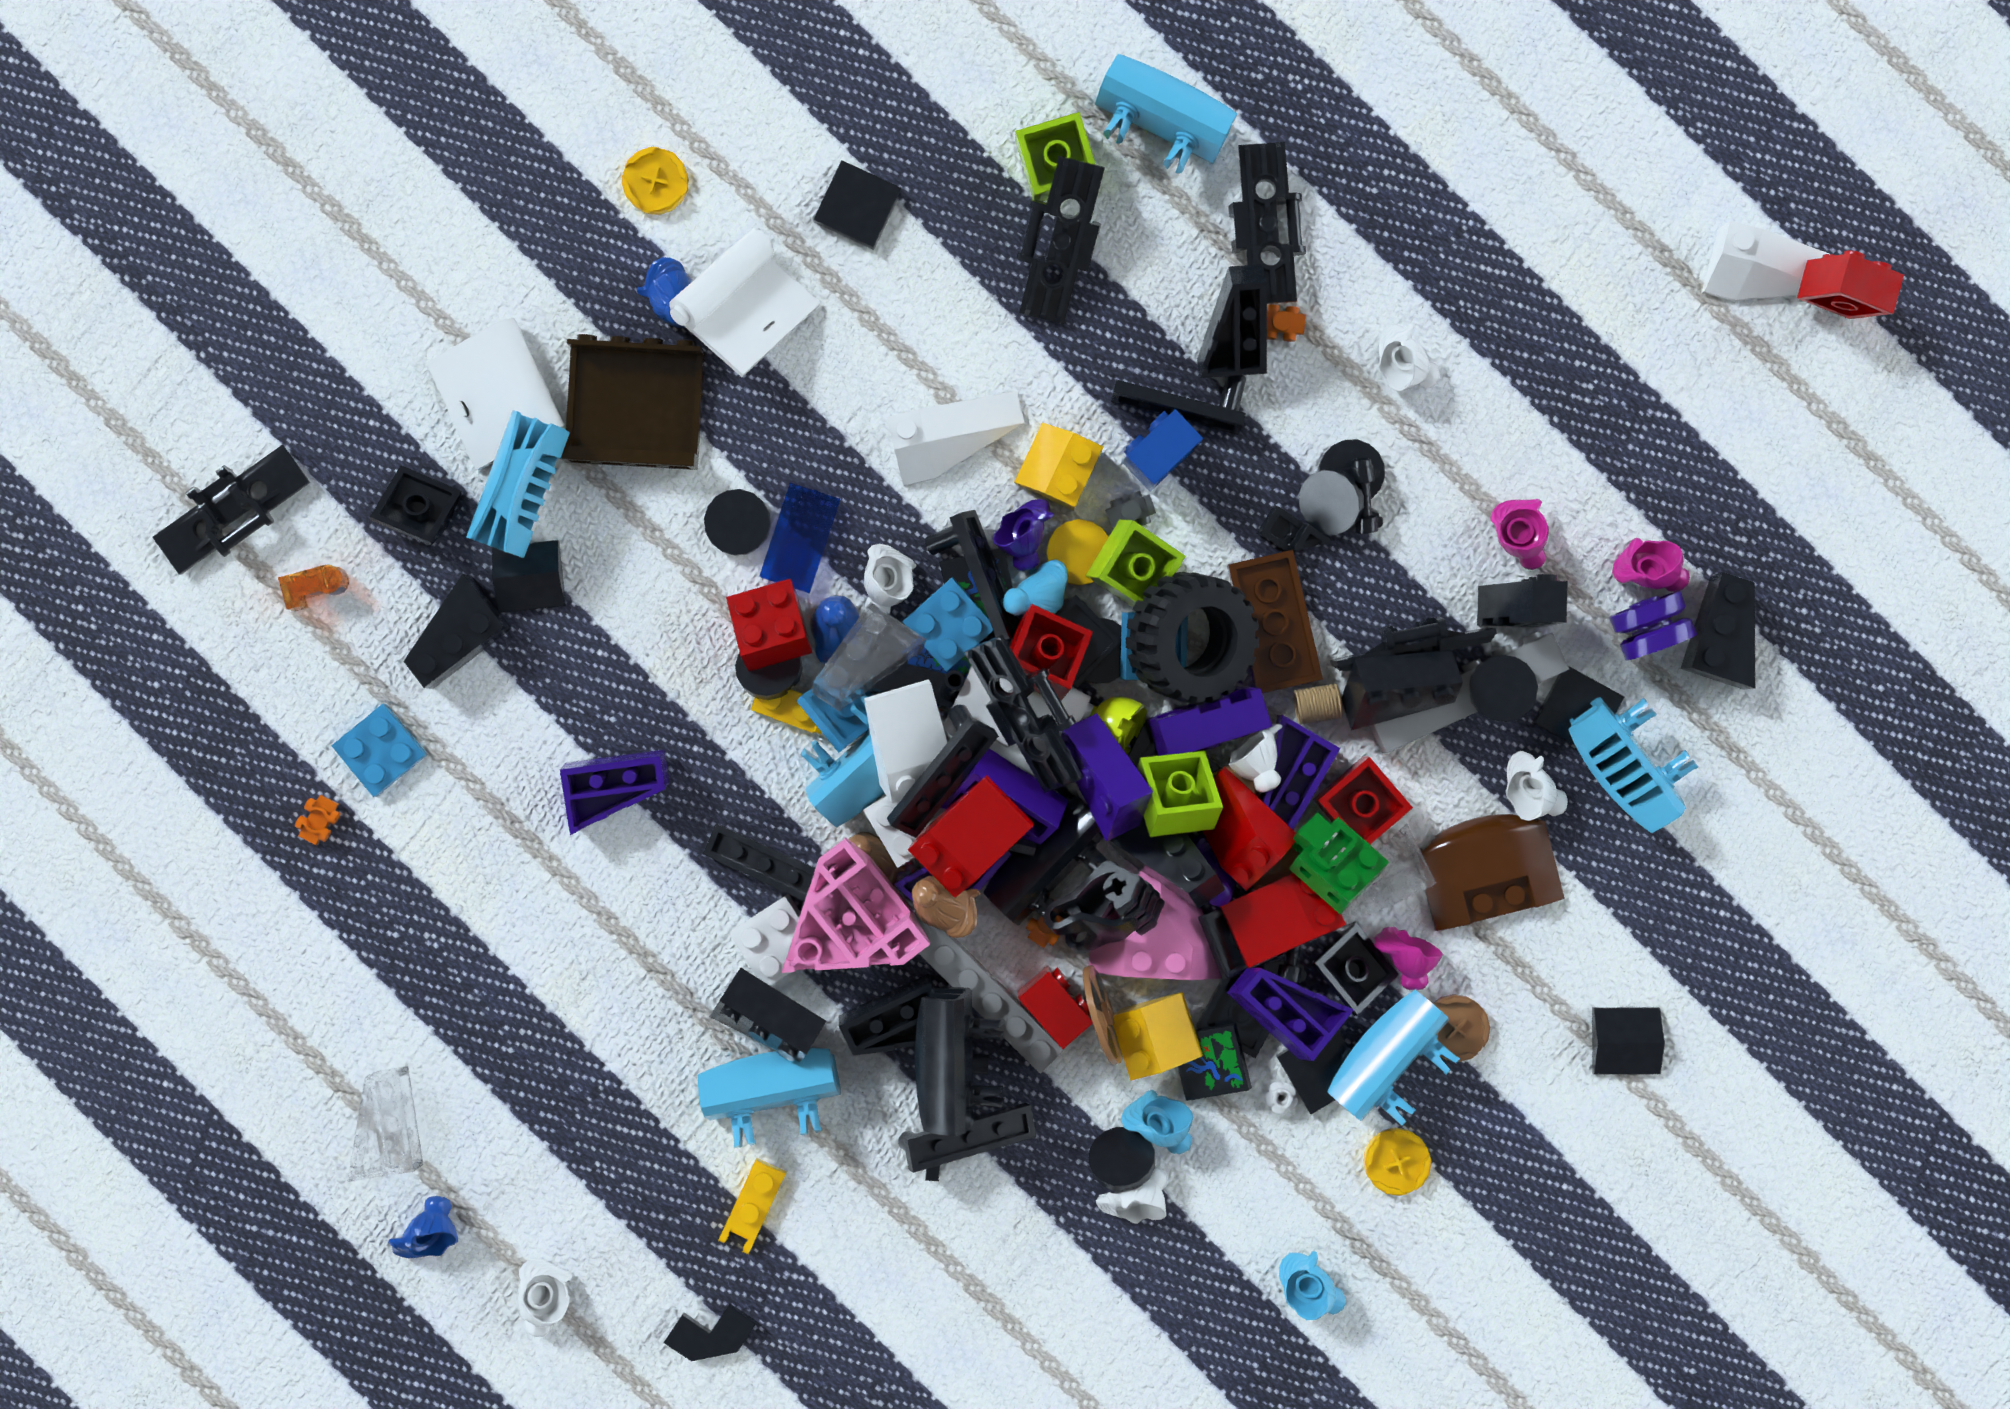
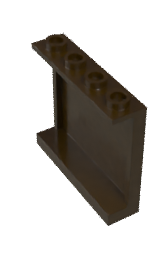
[560,334,705,470]

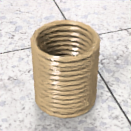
[1293,683,1343,725]

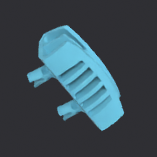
[1095,54,1237,174]
[466,410,570,558]
[801,695,885,828]
[1568,697,1698,833]
[1327,989,1460,1126]
[698,1048,841,1148]

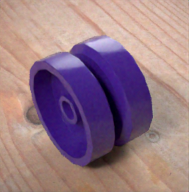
[1609,591,1697,661]

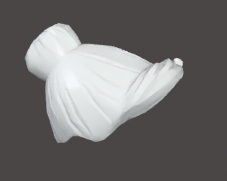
[1378,324,1440,391]
[864,543,916,619]
[1228,724,1282,793]
[1506,750,1568,821]
[1096,1167,1167,1224]
[517,1259,572,1337]

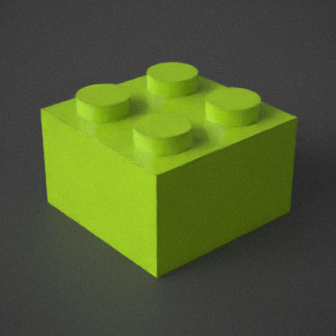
[1015,112,1096,201]
[1086,519,1186,607]
[1137,751,1223,837]

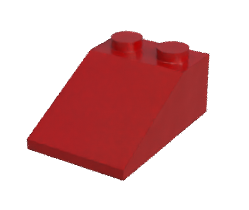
[1203,767,1296,891]
[907,775,1034,898]
[1220,873,1346,968]

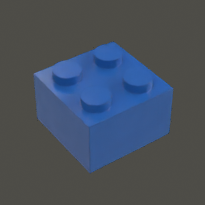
[1123,409,1203,492]

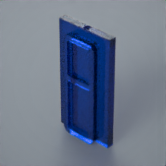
[759,482,841,594]

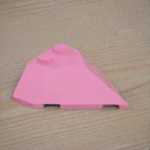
[781,837,930,973]
[1089,870,1221,980]

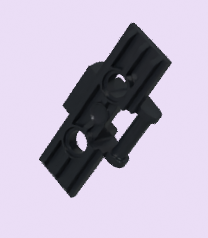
[1228,142,1306,304]
[1016,156,1105,324]
[153,445,310,575]
[1330,616,1497,672]
[964,635,1083,793]

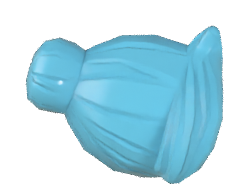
[1003,559,1068,619]
[1121,1090,1193,1154]
[1279,1251,1346,1320]

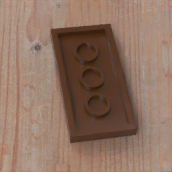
[1227,550,1323,693]

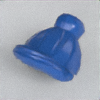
[637,257,693,328]
[810,596,868,667]
[388,1196,458,1258]

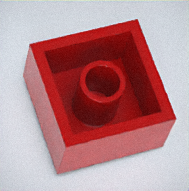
[1797,250,1904,319]
[726,579,813,671]
[1010,604,1093,701]
[1313,756,1413,845]
[1018,965,1093,1049]

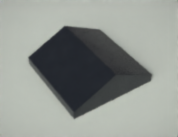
[370,465,462,546]
[492,540,566,613]
[1312,923,1399,1016]
[1592,1007,1665,1074]

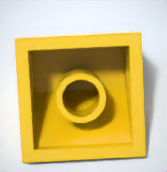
[1014,422,1103,511]
[1113,992,1203,1080]

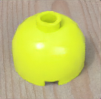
[1089,696,1147,756]

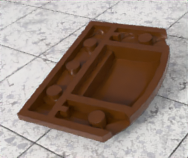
[1416,814,1565,931]

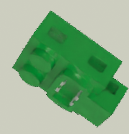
[1289,812,1389,915]

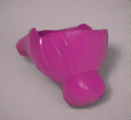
[1490,499,1549,570]
[1612,538,1690,592]
[1374,927,1444,990]

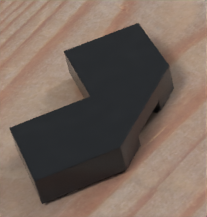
[664,1303,757,1361]

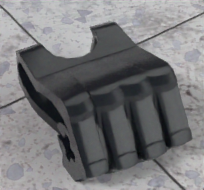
[1044,860,1165,954]

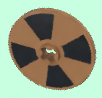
[1083,965,1122,1065]

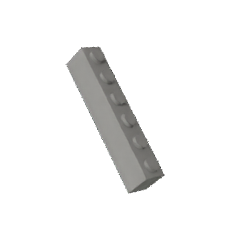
[1370,630,1569,753]
[914,911,1064,1074]

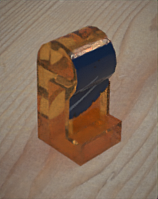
[278,565,349,611]

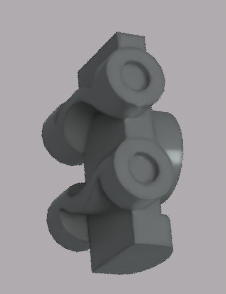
[1105,491,1156,529]

